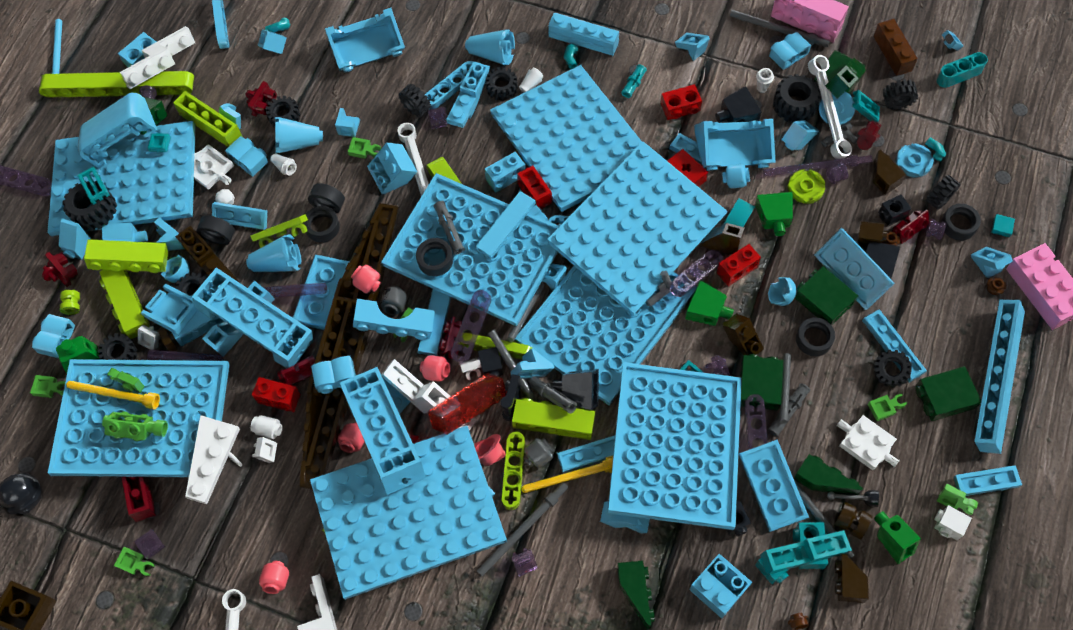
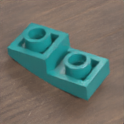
[724,198,755,227]

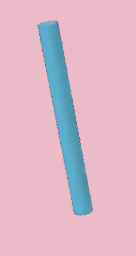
[52,19,62,74]

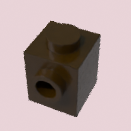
[858,221,887,248]

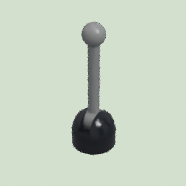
[827,490,879,507]

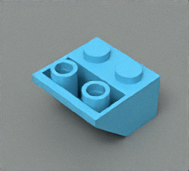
[367,142,417,194]
[689,554,752,618]

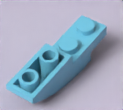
[447,61,490,128]

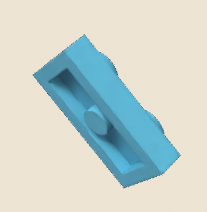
[670,133,702,165]

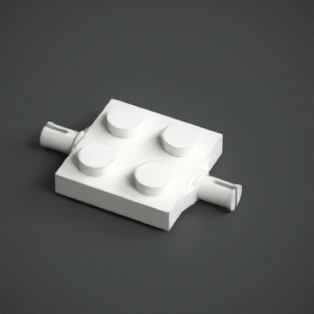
[194,144,234,190]
[837,415,900,471]

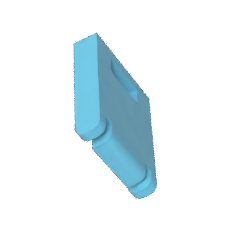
[141,284,198,335]

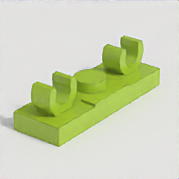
[251,214,308,248]

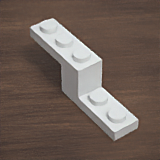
[120,26,195,89]
[381,359,477,430]
[297,574,337,630]

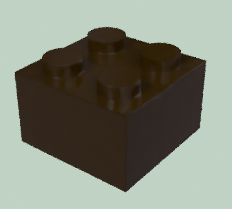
[0,580,57,630]

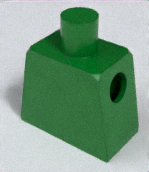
[755,192,793,236]
[685,281,734,326]
[56,336,101,374]
[874,511,921,564]

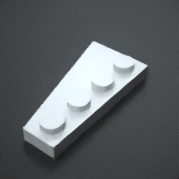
[186,415,240,505]

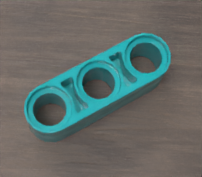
[936,52,988,88]

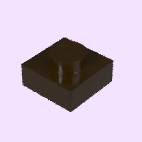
[157,327,177,353]

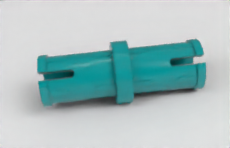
[621,64,647,98]

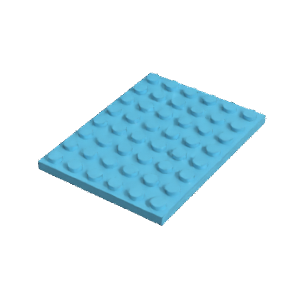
[490,65,642,212]
[48,121,195,236]
[547,142,728,316]
[381,173,560,326]
[515,266,697,405]
[48,359,229,477]
[608,362,741,530]
[310,426,507,600]

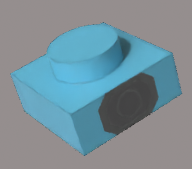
[942,30,963,50]

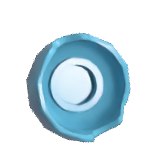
[161,255,190,283]
[768,277,796,306]

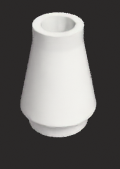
[519,67,543,93]
[756,68,774,93]
[270,153,297,176]

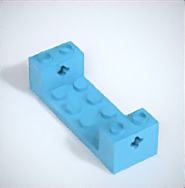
[191,268,313,369]
[340,367,426,495]

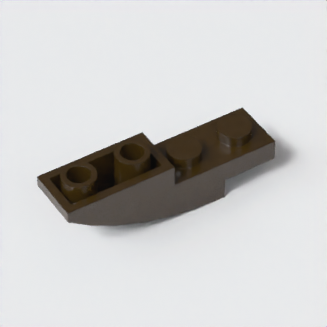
[175,225,239,282]

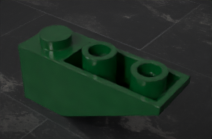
[825,58,866,99]
[794,454,863,495]
[617,561,655,629]

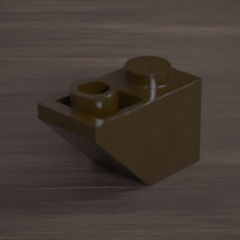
[873,149,906,195]
[700,223,745,255]
[722,313,764,355]
[834,554,869,603]

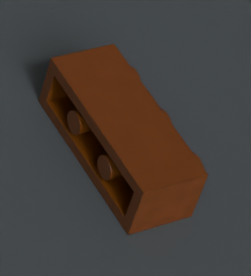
[873,19,918,76]

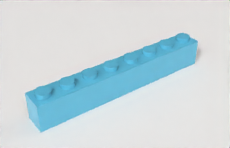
[974,300,1025,454]

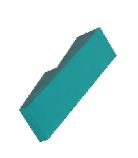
[760,530,852,575]

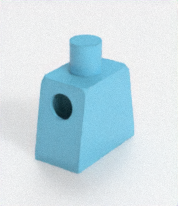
[102,223,148,242]

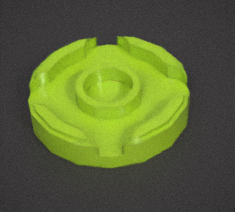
[788,169,825,204]

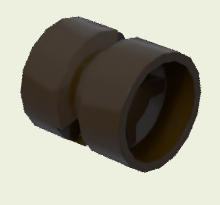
[834,502,873,540]

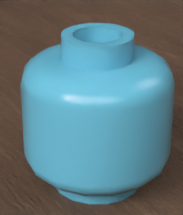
[722,164,750,189]

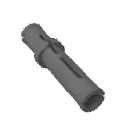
[433,201,465,255]
[528,376,577,414]
[767,383,811,437]

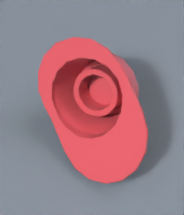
[474,434,505,466]

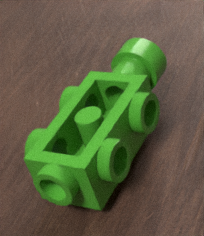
[102,411,168,441]

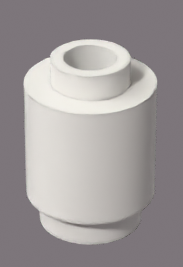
[251,415,282,439]

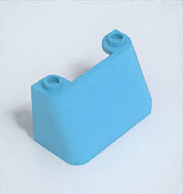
[325,8,405,73]
[78,93,157,169]
[694,119,776,171]

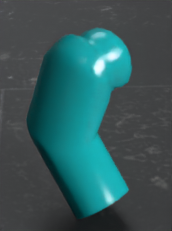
[265,18,290,33]
[563,44,578,69]
[925,137,946,161]

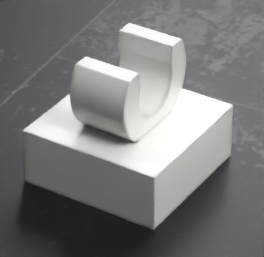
[138,325,161,351]
[459,357,481,380]
[252,437,277,463]

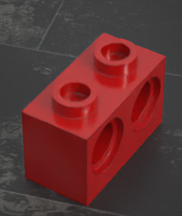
[660,84,702,120]
[517,166,552,210]
[717,244,761,287]
[252,377,301,412]

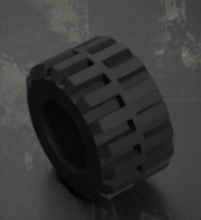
[773,74,821,123]
[62,181,117,231]

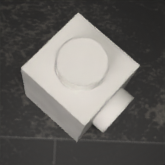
[934,505,972,541]

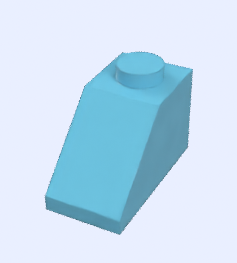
[781,120,819,151]
[59,218,91,260]

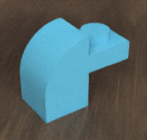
[600,501,650,534]

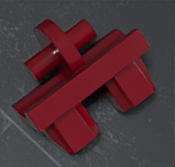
[245,81,277,117]
[857,120,882,150]
[42,252,78,287]

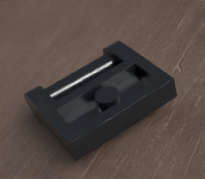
[501,374,521,421]

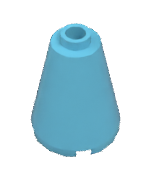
[465,30,515,65]
[275,117,323,153]
[246,234,302,272]

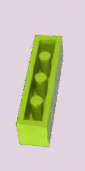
[173,91,243,147]
[84,239,168,273]
[99,269,150,339]
[512,398,595,440]

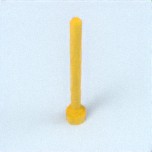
[66,381,160,410]
[522,456,613,493]

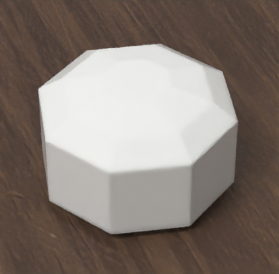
[215,189,235,205]

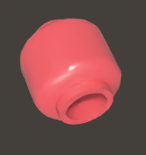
[351,265,381,294]
[420,355,450,382]
[337,423,365,453]
[259,561,289,594]

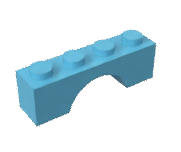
[202,281,275,357]
[353,299,435,340]

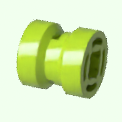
[60,290,80,315]

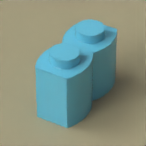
[769,32,811,70]
[225,136,268,176]
[32,314,75,358]
[311,356,356,394]

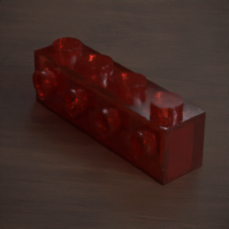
[428,373,507,435]

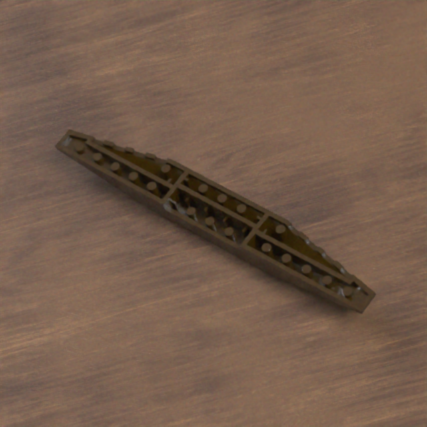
[300,203,398,490]

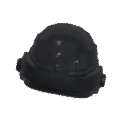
[0,473,42,514]

